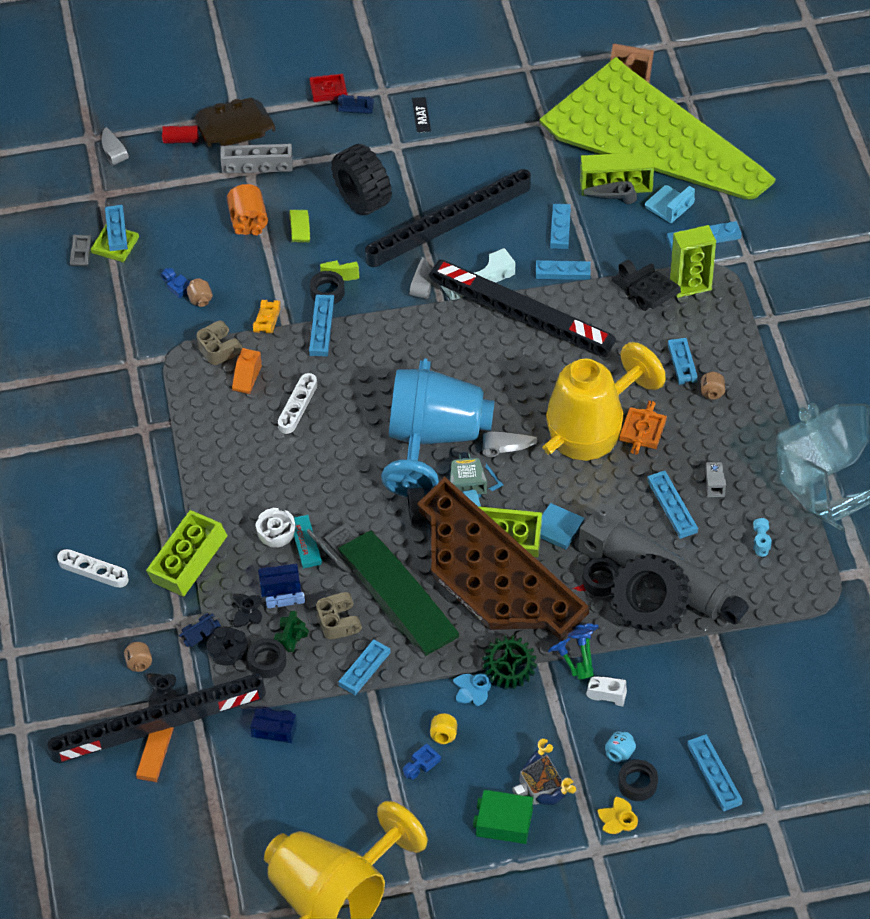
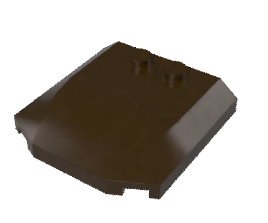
[194,97,276,147]

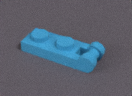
[668,338,698,385]

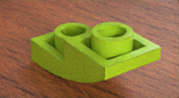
[290,210,310,242]
[320,260,359,281]

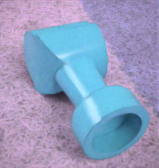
[753,518,772,557]

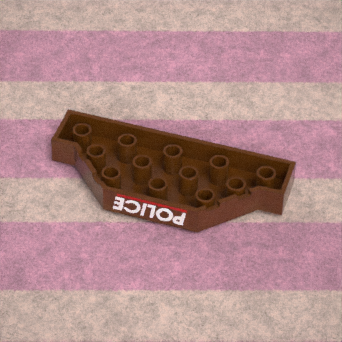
[417,477,589,641]

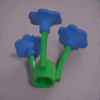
[548,624,599,680]

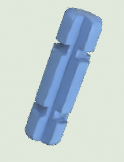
[266,592,305,608]

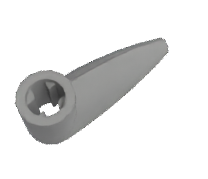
[102,127,129,166]
[410,257,432,299]
[483,432,537,457]

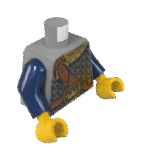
[512,739,576,805]

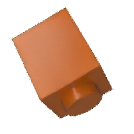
[232,348,262,394]

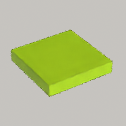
[91,224,139,262]

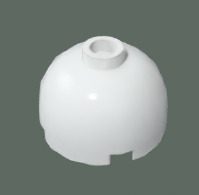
[256,508,295,548]

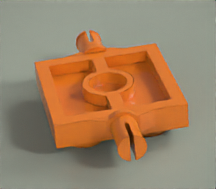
[619,401,667,455]

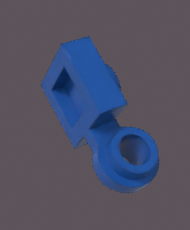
[161,268,190,298]
[403,744,441,780]

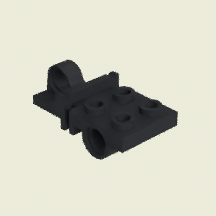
[612,260,681,311]

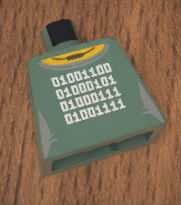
[450,452,487,494]

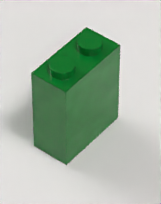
[473,790,534,844]

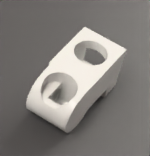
[586,677,627,707]

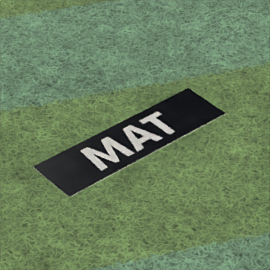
[412,97,431,133]

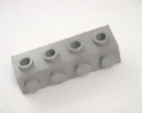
[221,144,293,173]

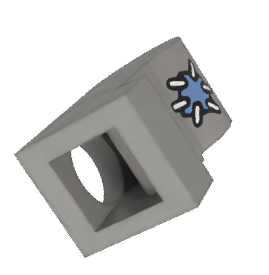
[706,462,726,497]

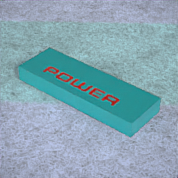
[294,515,322,569]

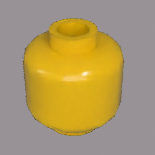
[430,713,458,744]

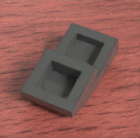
[70,235,92,266]

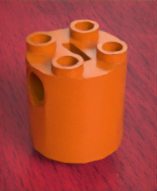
[227,184,268,235]

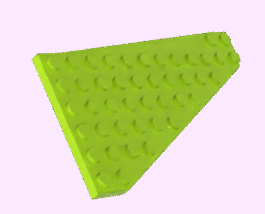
[539,57,775,200]

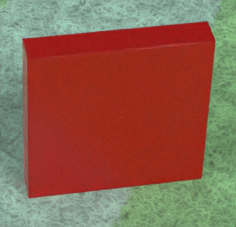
[309,74,347,102]

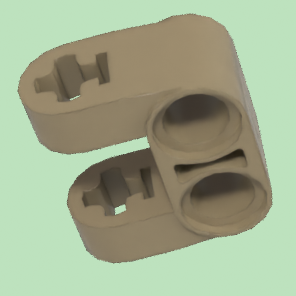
[197,321,243,365]
[316,592,362,640]

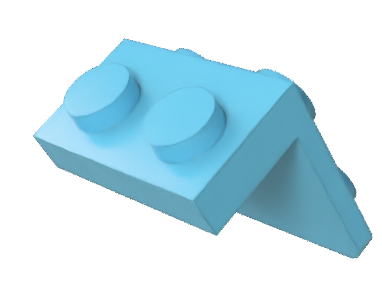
[645,185,695,223]

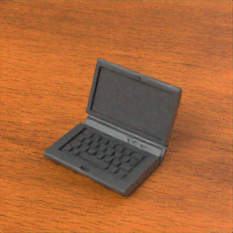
[307,523,360,573]

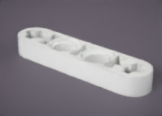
[278,373,317,434]
[57,549,129,588]

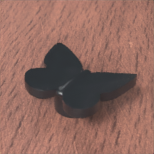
[233,594,262,628]
[147,674,177,707]

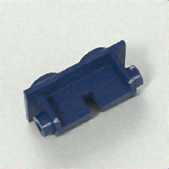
[338,94,374,114]
[179,613,221,648]

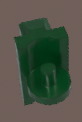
[274,611,309,652]

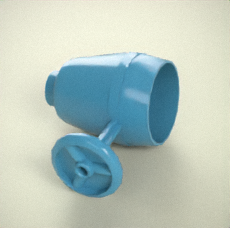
[381,359,495,497]

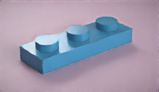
[550,204,571,249]
[105,205,128,251]
[536,260,591,280]
[338,639,390,695]

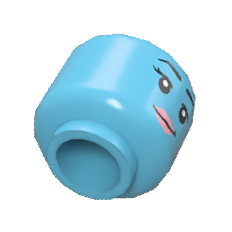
[605,732,636,763]

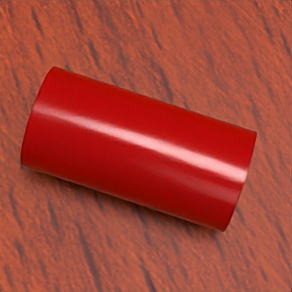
[162,125,199,144]

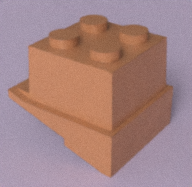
[610,44,654,83]

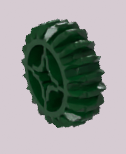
[482,635,537,689]

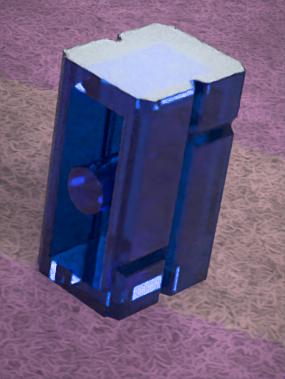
[258,564,301,597]
[250,707,297,744]

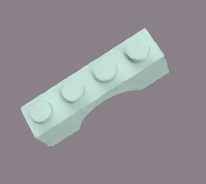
[441,248,515,300]

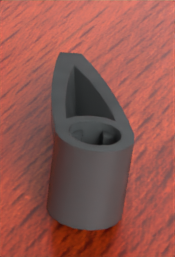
[584,181,637,204]

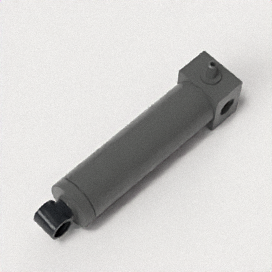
[579,502,749,624]

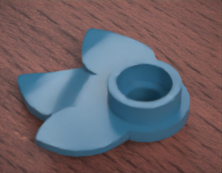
[453,674,491,706]

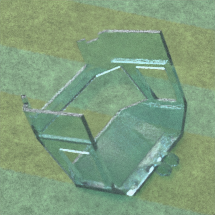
[776,403,870,533]

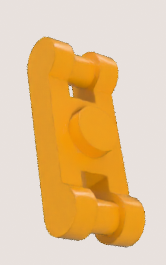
[253,300,281,333]

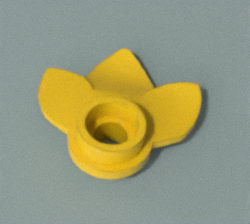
[598,797,638,834]

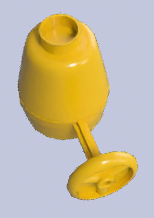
[542,342,666,461]
[264,801,428,919]

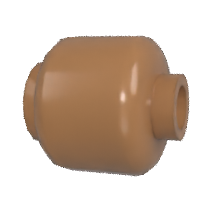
[186,278,213,307]
[700,372,725,400]
[124,642,152,672]

